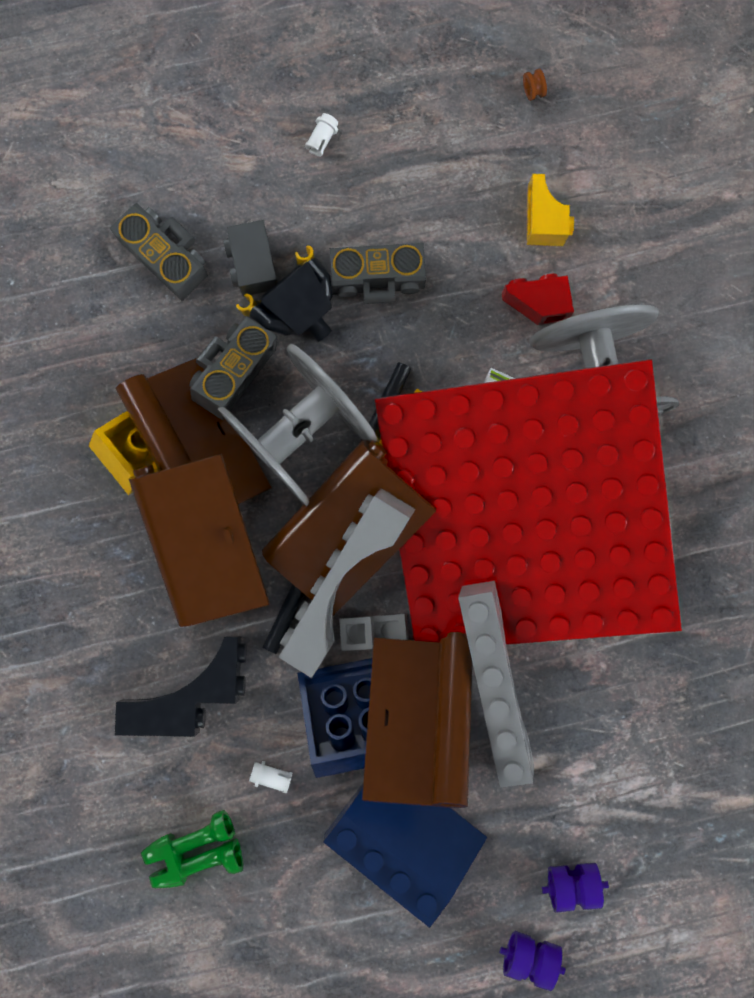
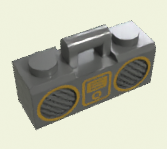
[110,203,208,301]
[329,243,426,304]
[189,317,277,420]

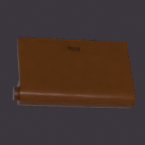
[115,357,272,505]
[262,439,436,616]
[129,454,270,627]
[362,632,473,808]

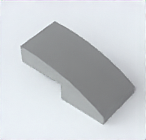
[339,614,409,651]

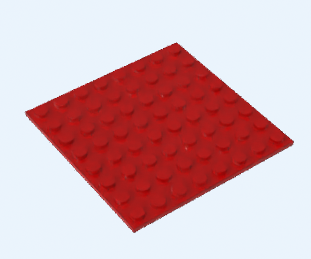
[375,359,682,645]

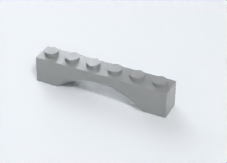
[279,488,416,678]
[458,581,534,788]

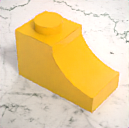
[527,174,574,246]

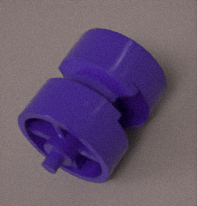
[542,863,609,913]
[499,931,566,991]

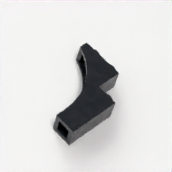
[114,636,247,737]

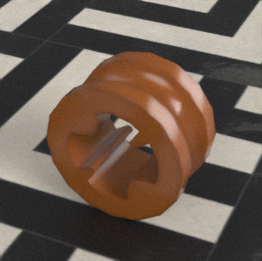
[523,69,547,101]

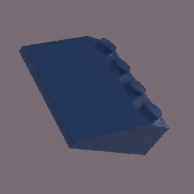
[297,658,389,778]
[323,784,487,928]

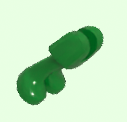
[141,810,244,889]

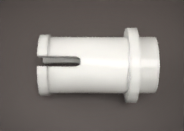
[305,113,339,157]
[249,761,293,793]

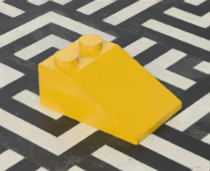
[89,411,158,495]

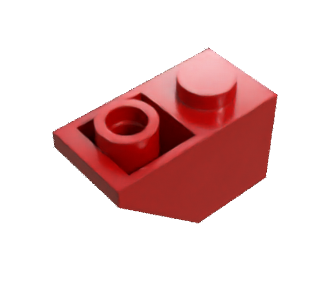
[501,273,574,325]

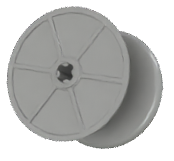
[529,305,680,415]
[217,344,378,507]

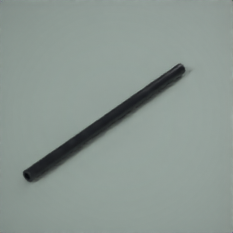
[262,362,411,654]

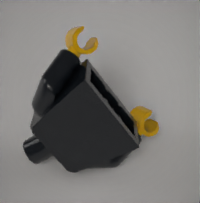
[236,246,333,342]

